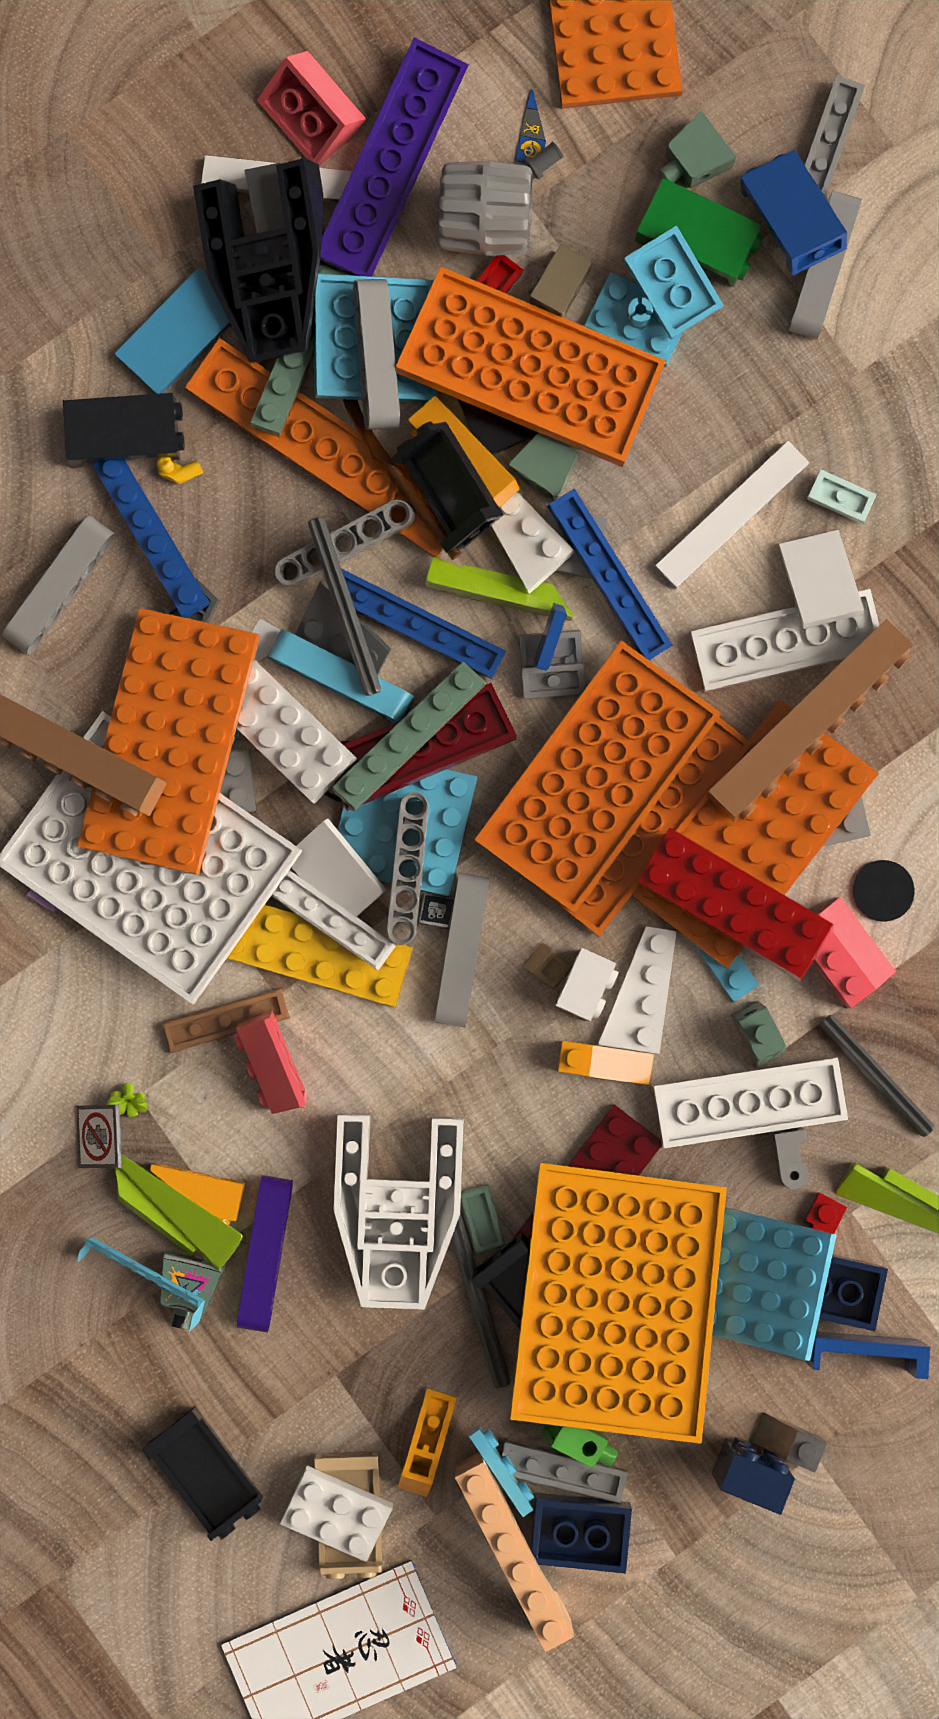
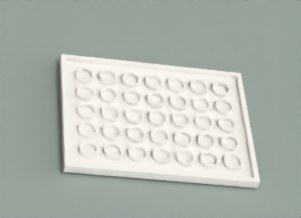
[0,711,302,1004]

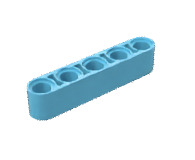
[267,629,415,723]

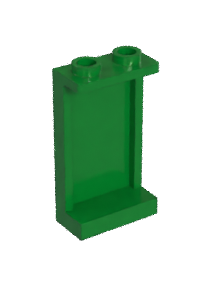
[635,178,764,287]

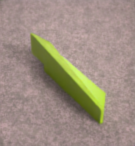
[426,557,573,621]
[113,1154,243,1271]
[836,1162,939,1234]

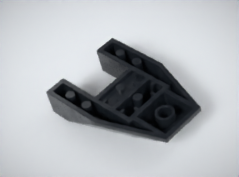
[193,158,324,363]

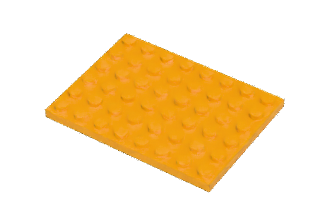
[509,1163,727,1444]

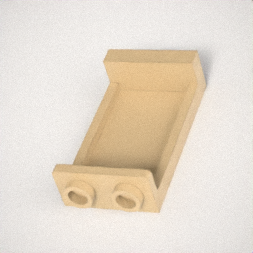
[314,1451,383,1579]

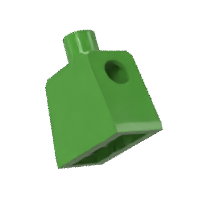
[541,1424,618,1468]

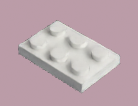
[280,1466,393,1562]

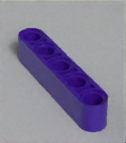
[237,1175,293,1333]

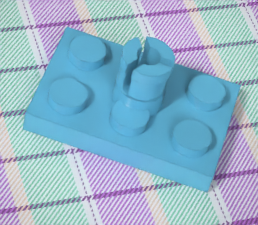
[623,226,724,340]
[584,272,684,368]

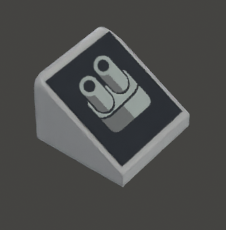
[419,893,455,929]

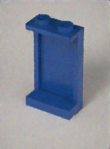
[740,150,847,276]
[805,1331,931,1379]

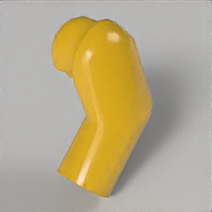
[156,457,203,484]

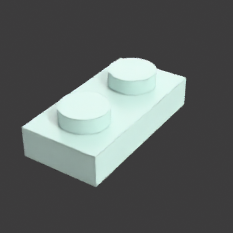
[807,469,877,525]

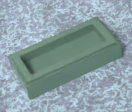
[461,1184,506,1254]

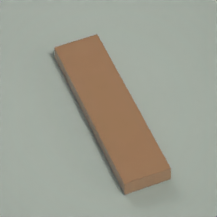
[162,989,290,1053]

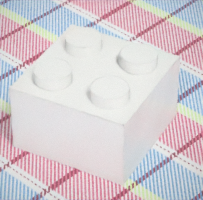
[554,948,619,1021]

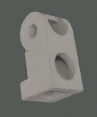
[771,1128,808,1189]

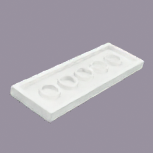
[690,589,879,692]
[237,659,357,804]
[653,1058,848,1148]

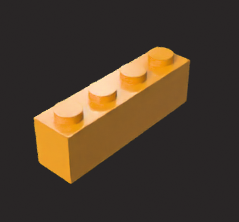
[408,395,520,508]

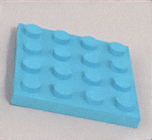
[313,274,437,403]
[338,769,477,897]
[712,1207,836,1361]

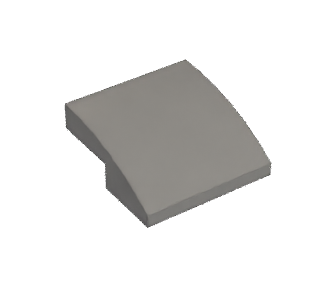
[519,630,585,699]

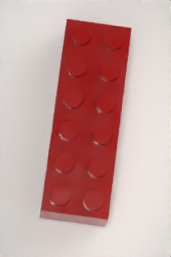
[637,828,834,982]

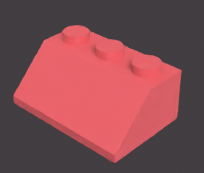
[257,51,366,166]
[812,897,896,1008]
[233,1010,307,1114]

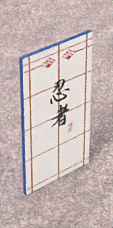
[221,1560,457,1719]

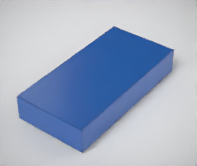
[534,603,567,671]

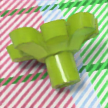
[106,1083,147,1117]

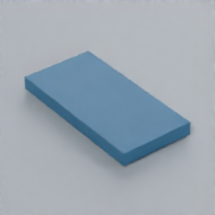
[114,267,231,394]

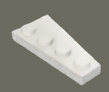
[491,492,574,594]
[598,927,677,1054]

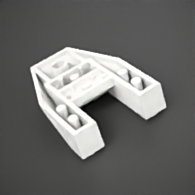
[334,1114,464,1310]

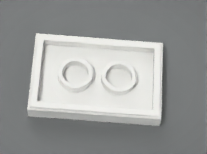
[779,530,864,629]
[292,819,387,917]

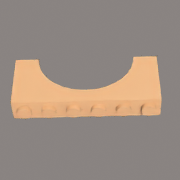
[455,1452,574,1652]

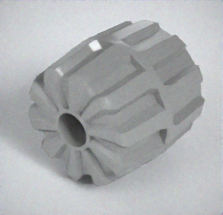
[438,161,533,256]

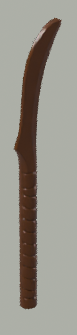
[343,399,462,560]

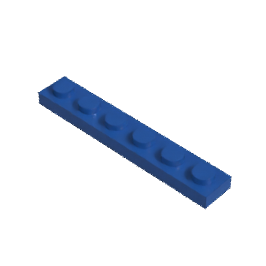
[93,460,210,618]
[547,488,673,660]
[341,568,506,680]

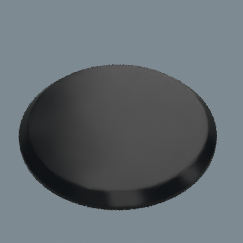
[853,860,915,922]

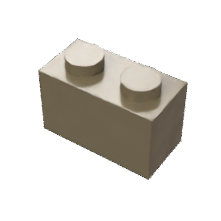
[528,244,592,318]

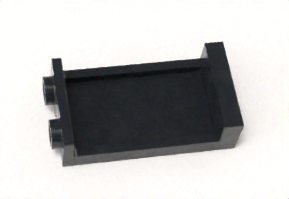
[63,393,185,468]
[390,421,503,553]
[472,1232,530,1329]
[142,1406,263,1541]

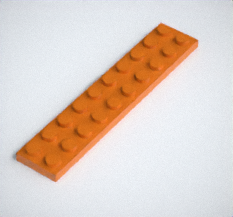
[185,338,444,558]

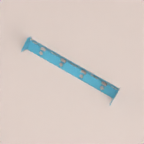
[77,1237,205,1332]

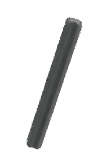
[819,1015,935,1137]

